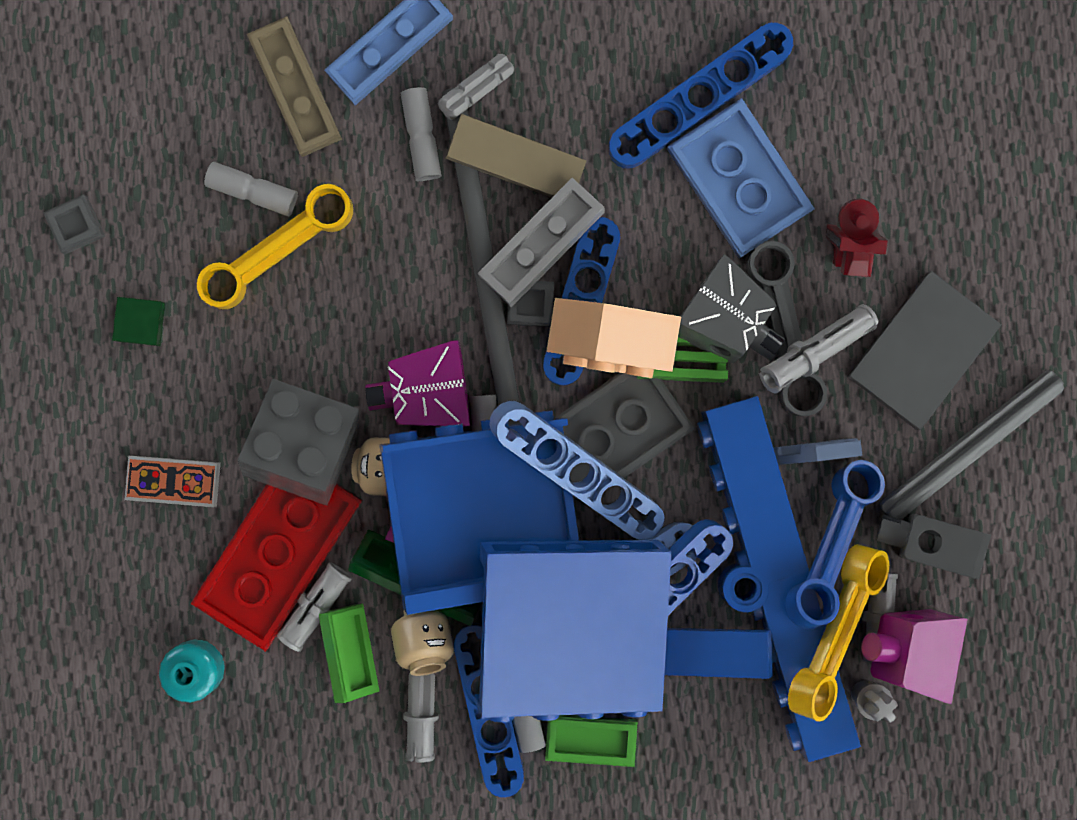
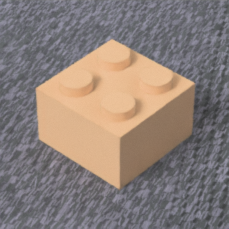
[547,298,681,378]

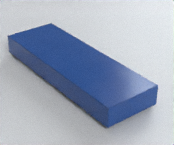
[664,628,773,679]

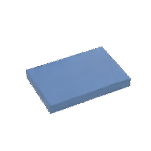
[667,98,815,259]

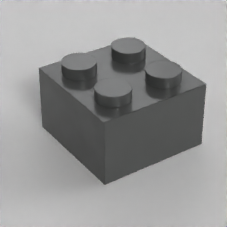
[237,379,360,505]

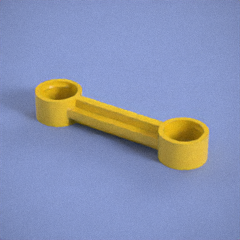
[197,184,353,309]
[788,544,889,722]

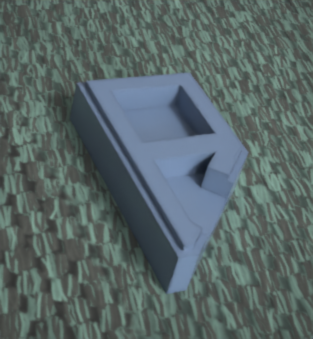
[773,438,862,465]

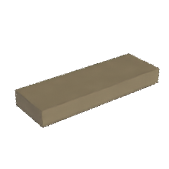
[247,16,342,157]
[445,114,586,198]

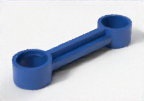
[785,460,885,629]

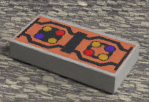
[125,455,221,507]

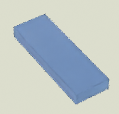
[324,0,453,106]

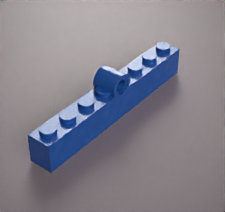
[697,396,861,762]

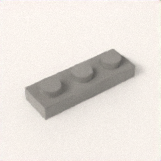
[478,178,605,307]

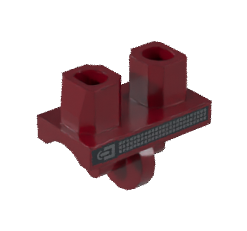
[826,198,888,277]

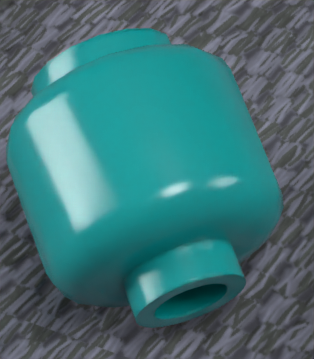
[159,639,225,703]

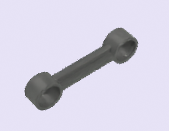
[746,241,827,416]

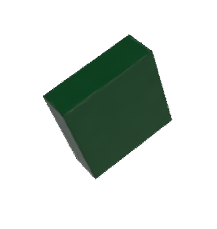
[112,297,165,346]

